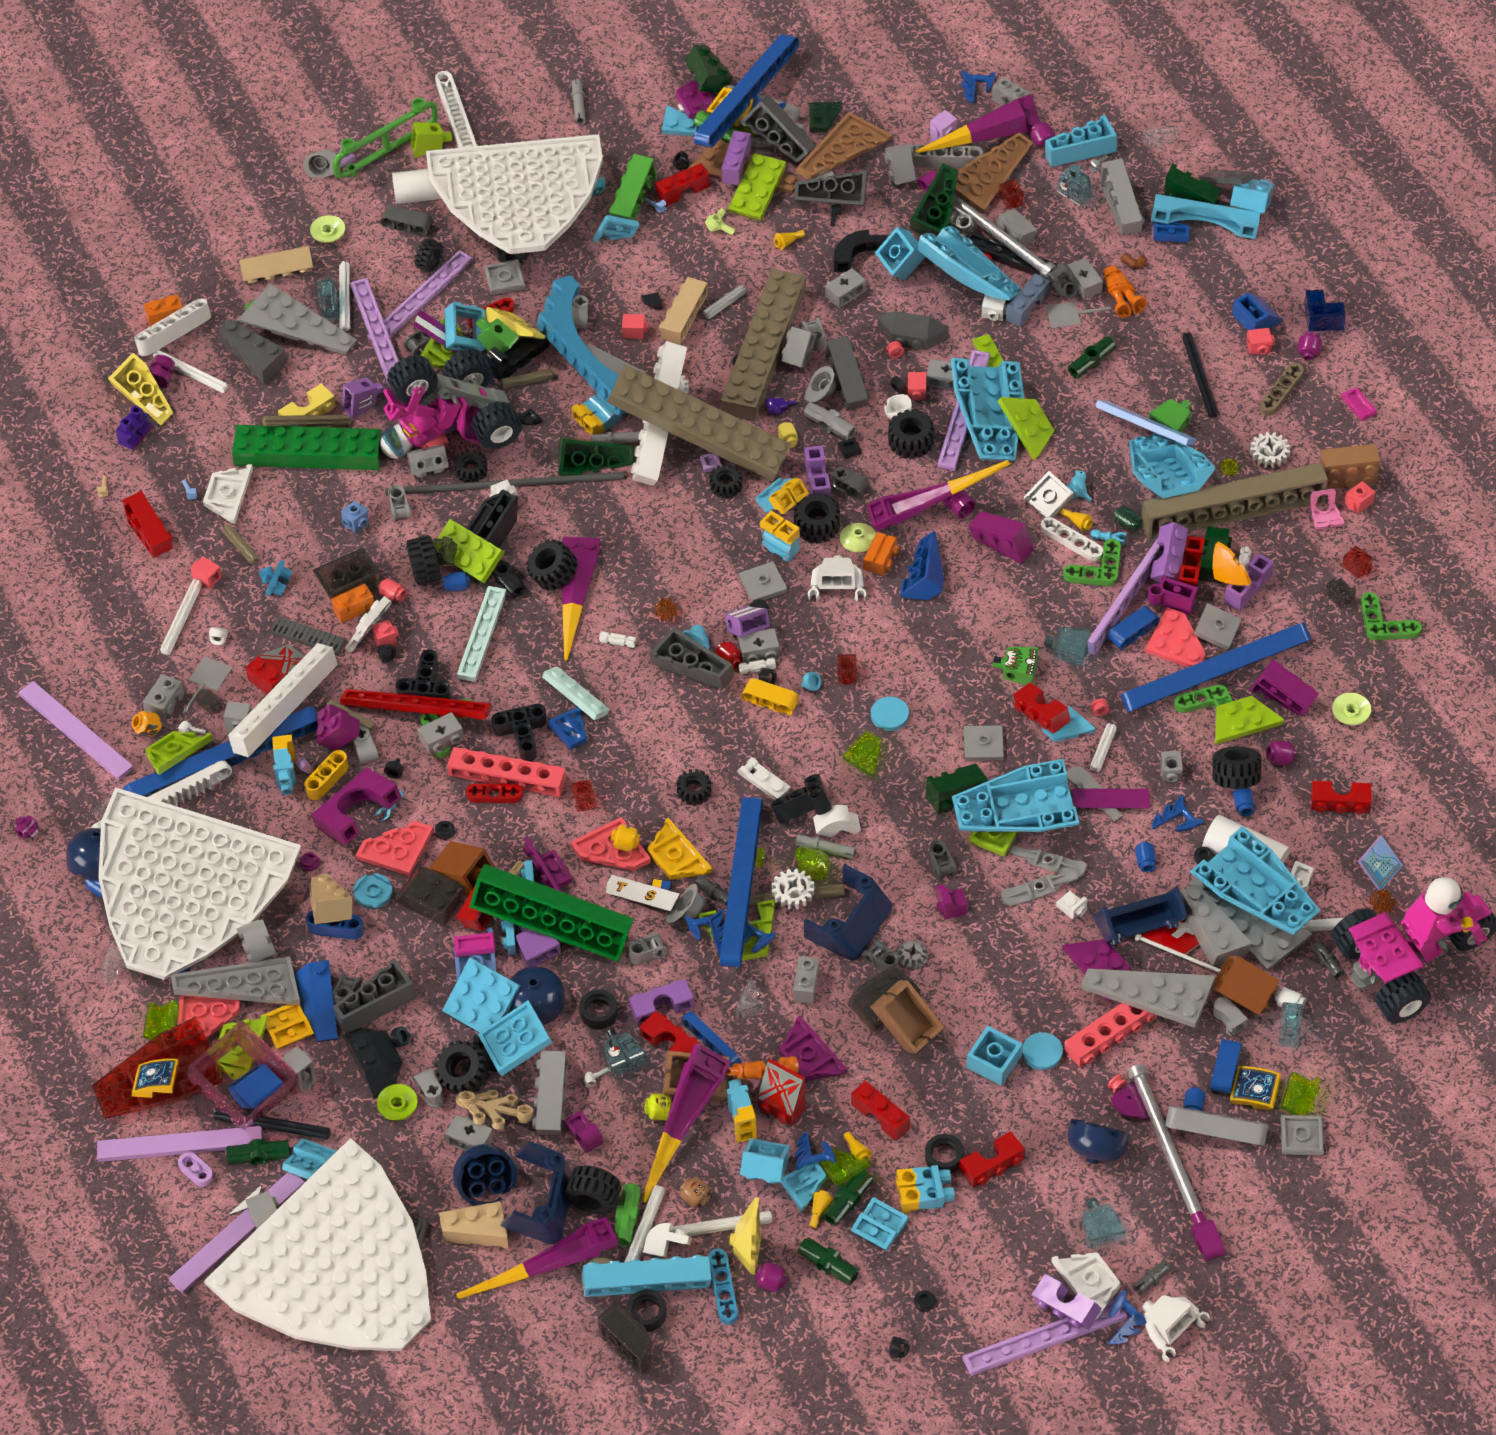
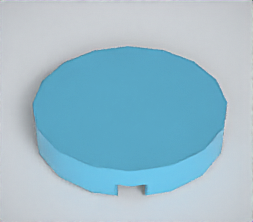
[871,696,909,731]
[353,873,393,909]
[1022,1032,1063,1070]

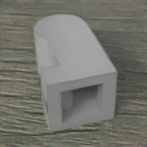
[1213,997,1248,1037]

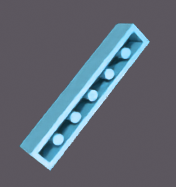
[582,1255,712,1297]

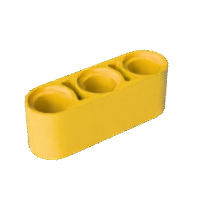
[741,678,799,716]
[305,750,349,800]

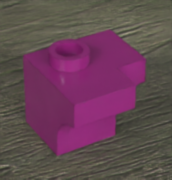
[936,884,968,920]

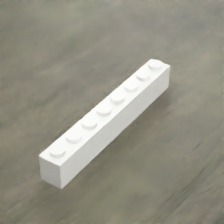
[631,341,687,486]
[228,643,338,757]

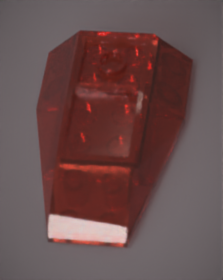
[92,1017,223,1119]

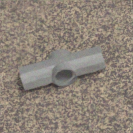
[804,402,856,440]

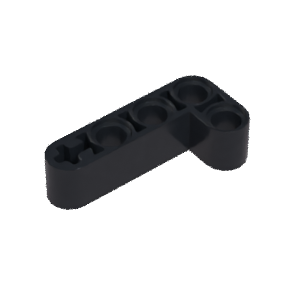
[486,337,551,382]

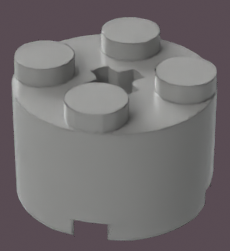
[236,918,277,963]

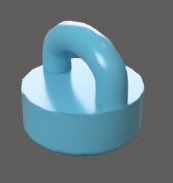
[801,672,822,691]

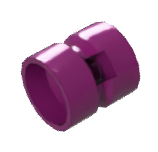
[149,355,175,389]
[942,490,976,519]

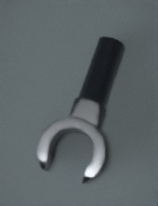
[830,204,841,227]

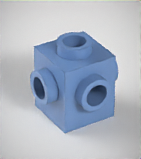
[341,501,369,534]

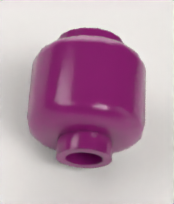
[1030,122,1056,148]
[1297,332,1322,360]
[1266,741,1296,766]
[755,1261,787,1292]

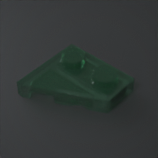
[809,102,842,132]

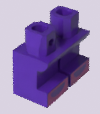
[116,405,153,450]

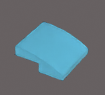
[282,1138,337,1179]
[851,1197,909,1251]

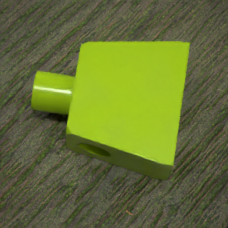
[411,122,452,157]

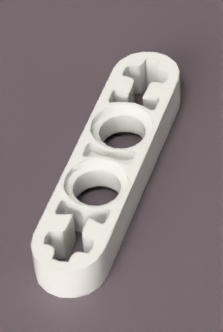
[1041,517,1103,562]

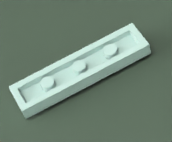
[542,666,609,720]

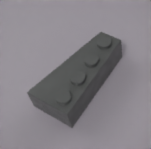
[739,95,816,163]
[794,170,868,206]
[218,319,287,385]
[825,336,870,411]
[649,627,735,689]
[333,958,416,1034]

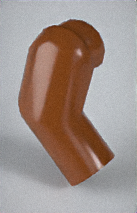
[1120,253,1148,268]

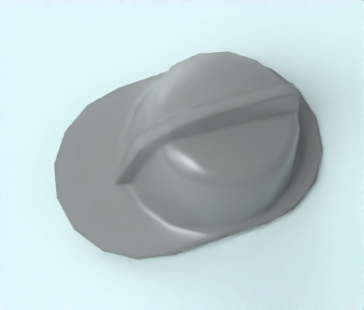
[303,149,342,178]
[805,366,837,403]
[666,884,707,924]

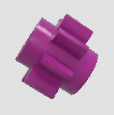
[14,815,39,839]

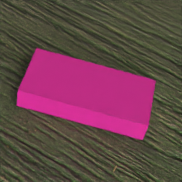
[1341,387,1377,421]
[454,932,496,957]

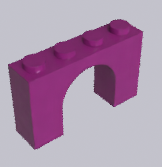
[311,768,402,846]

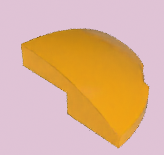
[1213,541,1251,586]

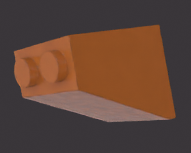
[428,841,496,898]
[1211,955,1279,1015]

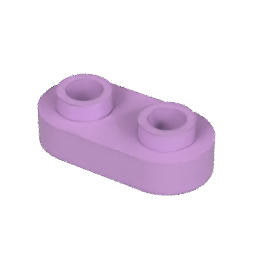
[178,1152,213,1187]

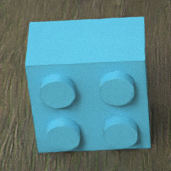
[1230,179,1274,213]
[875,227,926,280]
[966,1025,1023,1086]
[740,1138,790,1184]

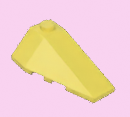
[485,307,545,339]
[108,353,173,426]
[730,1197,761,1275]

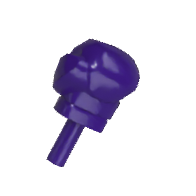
[765,397,796,416]

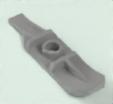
[1066,766,1123,822]
[1010,845,1087,878]
[1001,870,1078,906]

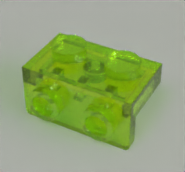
[143,1000,179,1045]
[1280,1072,1320,1115]

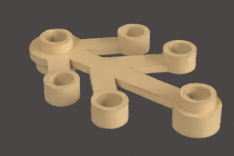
[456,1090,533,1130]

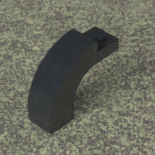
[834,230,887,272]

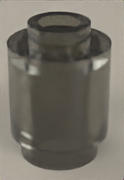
[196,689,224,715]

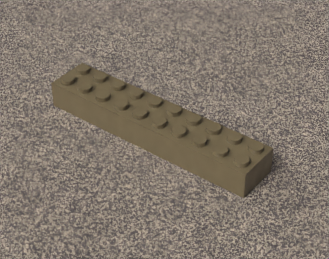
[721,269,806,421]
[607,364,791,481]
[1141,463,1328,540]

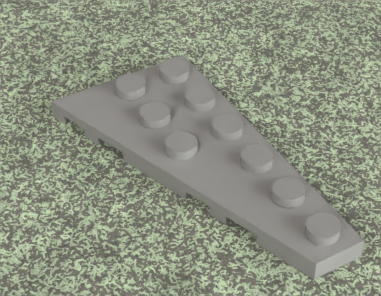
[238,283,357,355]
[1189,878,1313,971]
[171,957,300,1005]
[1080,969,1216,1028]

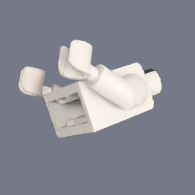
[808,555,866,601]
[1142,1295,1210,1362]

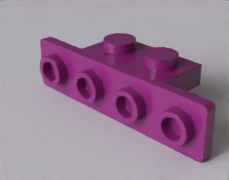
[523,837,573,892]

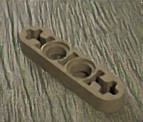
[1260,363,1304,415]

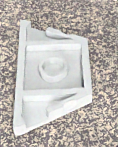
[203,464,253,524]
[345,596,392,653]
[1051,1252,1120,1320]

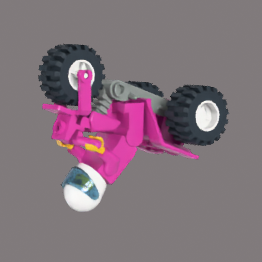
[380,348,522,459]
[1331,877,1496,1024]

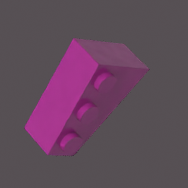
[968,511,1034,564]
[1249,659,1319,717]

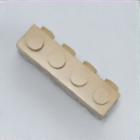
[239,246,313,283]
[659,277,708,345]

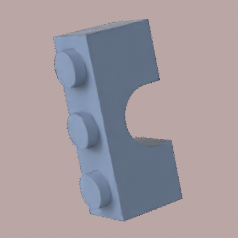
[1006,273,1050,328]

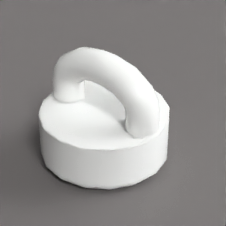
[209,627,228,645]

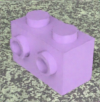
[930,110,957,143]

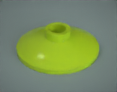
[377,1084,418,1121]

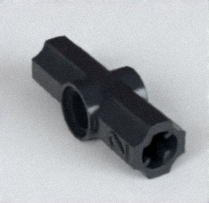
[491,559,525,598]

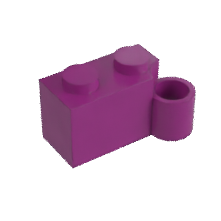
[1148,576,1198,615]

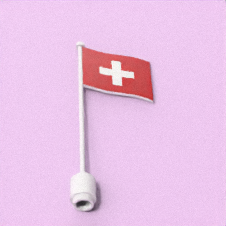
[1135,919,1306,1013]

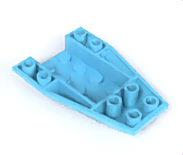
[918,226,1021,300]
[951,358,1024,461]
[1129,433,1215,498]
[952,759,1079,832]
[1190,826,1320,935]

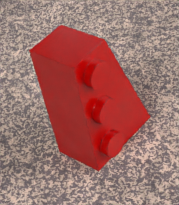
[122,490,173,558]

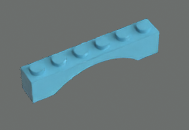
[1151,194,1260,239]

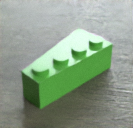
[609,154,658,221]

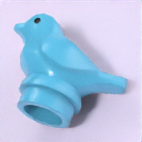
[1066,470,1092,502]
[682,625,711,650]

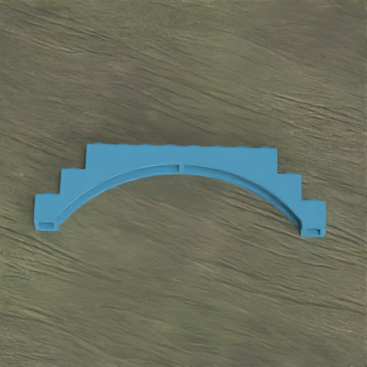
[536,275,628,416]

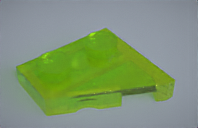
[843,730,882,778]
[818,1148,870,1187]

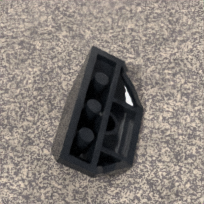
[466,489,518,548]
[342,1027,403,1098]

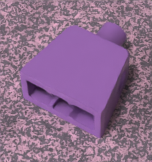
[516,926,561,968]

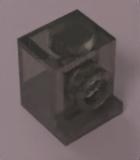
[433,536,458,566]
[1325,578,1356,609]

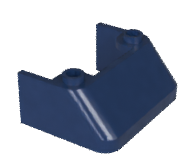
[804,864,892,960]
[1093,886,1188,945]
[501,1141,572,1244]

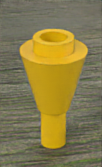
[774,230,805,250]
[1061,508,1093,532]
[844,1132,872,1165]
[809,1190,833,1229]

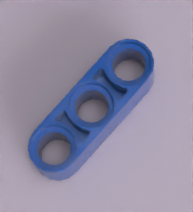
[1107,606,1160,650]
[306,910,364,940]
[1210,1038,1242,1094]

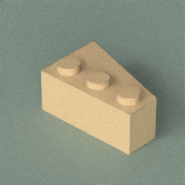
[310,874,352,924]
[439,1201,509,1249]

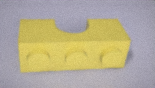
[278,383,336,427]

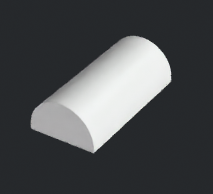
[392,169,442,205]
[1202,815,1291,863]

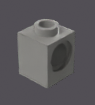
[1160,751,1183,782]

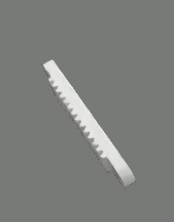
[435,71,477,148]
[91,761,232,828]

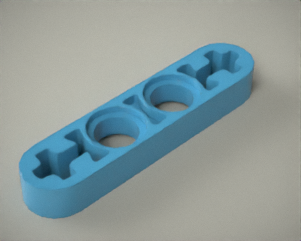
[709,1249,738,1325]

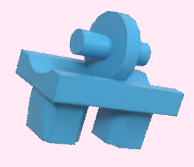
[259,560,292,596]

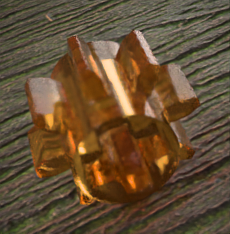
[655,598,677,621]
[1369,889,1395,914]

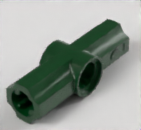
[1068,336,1116,379]
[226,1139,290,1165]
[822,1169,873,1226]
[798,1237,859,1286]

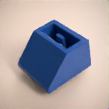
[1232,293,1283,330]
[227,1064,284,1109]

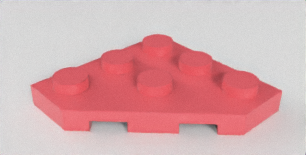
[1145,607,1206,667]
[571,817,651,871]
[356,821,434,877]
[175,995,241,1048]

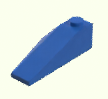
[900,530,944,600]
[294,960,338,1042]

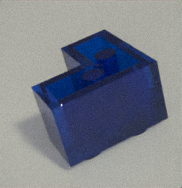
[1304,289,1346,332]

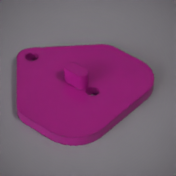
[1111,1083,1150,1120]

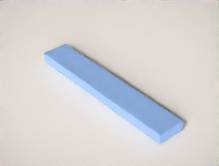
[1096,400,1197,446]

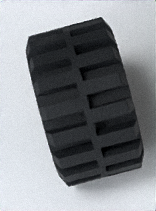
[888,410,934,459]
[794,493,840,543]
[406,535,441,585]
[526,539,578,591]
[1212,746,1262,789]
[435,1040,490,1094]
[565,1165,622,1215]

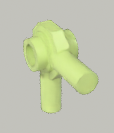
[705,208,736,236]

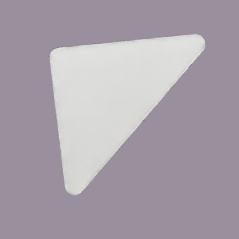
[230,1186,261,1214]

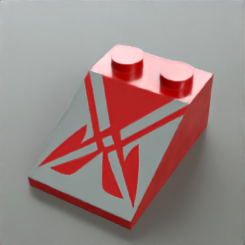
[245,644,305,695]
[758,1059,806,1126]

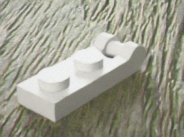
[738,757,791,800]

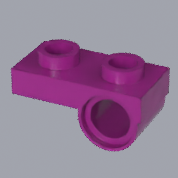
[564,1110,604,1154]

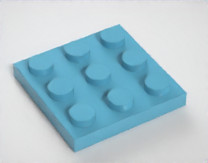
[442,958,521,1032]
[478,1001,553,1076]

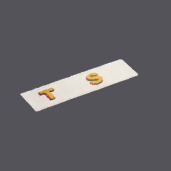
[606,875,679,911]

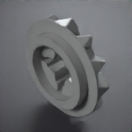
[897,939,928,969]

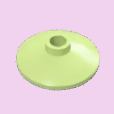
[310,215,345,243]
[840,523,876,553]
[1332,693,1371,725]

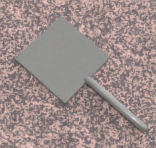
[1045,301,1111,328]
[184,657,233,712]

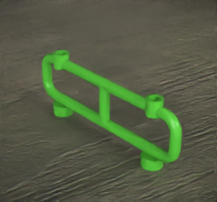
[332,98,438,178]

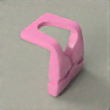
[1310,489,1344,530]

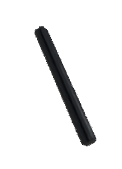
[1182,332,1218,417]
[213,1108,331,1140]

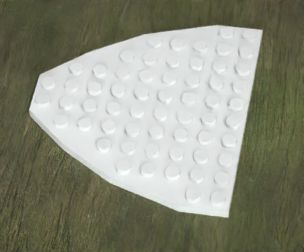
[426,134,603,254]
[99,787,301,980]
[204,1138,431,1351]

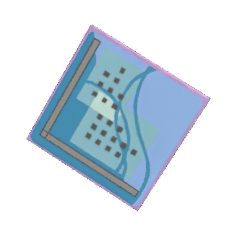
[1358,835,1403,891]

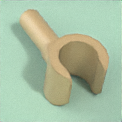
[96,476,108,498]

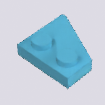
[662,106,698,136]
[593,215,639,242]
[1042,706,1095,742]
[781,1163,827,1212]

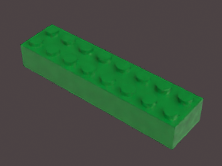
[232,425,382,470]
[469,864,634,962]

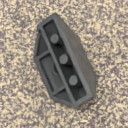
[878,311,949,350]

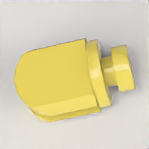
[778,422,798,448]

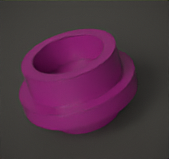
[299,852,319,871]

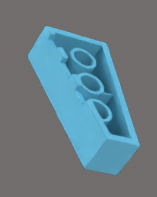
[1045,115,1117,167]

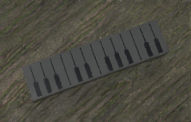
[1199,169,1256,185]
[270,616,346,656]

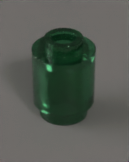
[1114,506,1142,531]

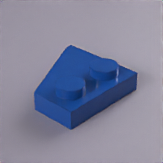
[1153,221,1189,243]
[548,707,586,750]

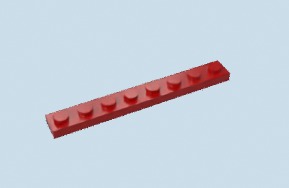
[340,689,492,720]

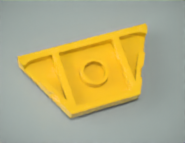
[647,818,712,880]

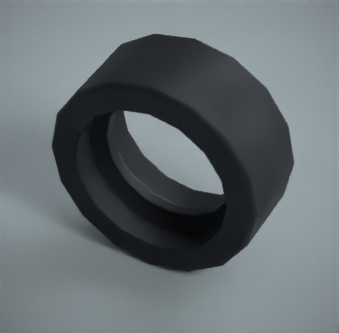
[579,989,618,1030]
[925,1134,964,1174]
[626,1289,667,1332]

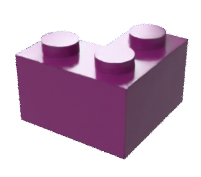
[317,704,360,751]

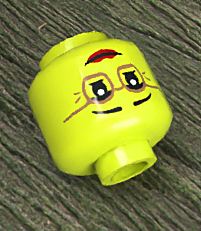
[644,1093,672,1121]

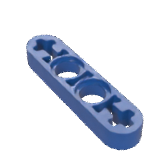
[681,1011,741,1067]

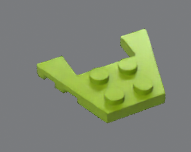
[698,899,775,961]

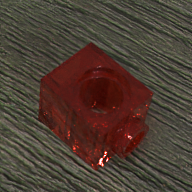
[999,179,1023,209]
[1342,545,1373,579]
[837,654,857,685]
[571,780,596,812]

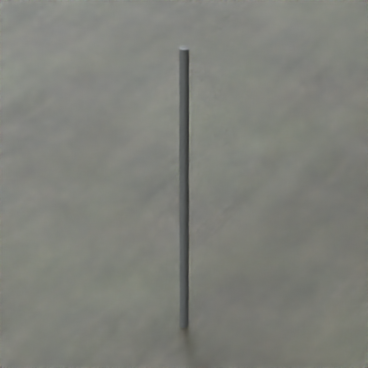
[385,472,624,495]

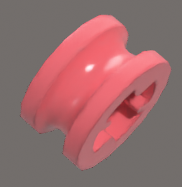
[886,341,904,359]
[1091,698,1110,716]
[1107,1074,1128,1094]

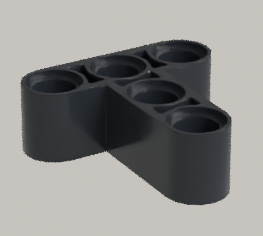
[395,649,451,699]
[491,704,547,762]
[771,774,832,823]

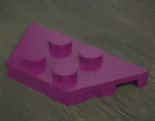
[675,79,715,119]
[1062,939,1130,1002]
[779,1015,847,1081]

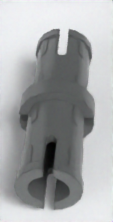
[695,874,729,906]
[1312,941,1344,979]
[1132,1259,1172,1296]

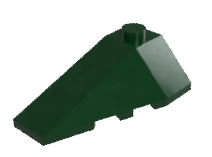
[910,163,958,236]
[558,436,635,476]

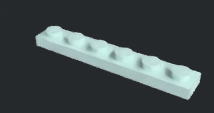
[457,586,507,682]

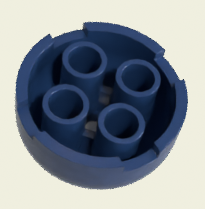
[66,828,101,880]
[508,966,566,1025]
[1067,1118,1131,1164]
[453,1144,517,1206]

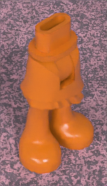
[1103,265,1148,318]
[725,1056,799,1080]

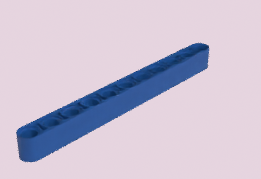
[694,34,799,148]
[1120,622,1312,713]
[123,707,318,797]
[720,797,763,967]

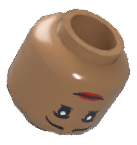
[679,1177,710,1208]

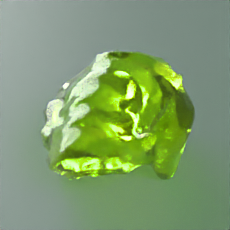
[795,846,830,881]

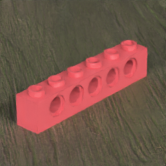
[447,747,566,797]
[1064,1003,1158,1067]

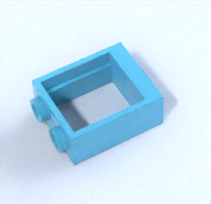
[445,302,486,352]

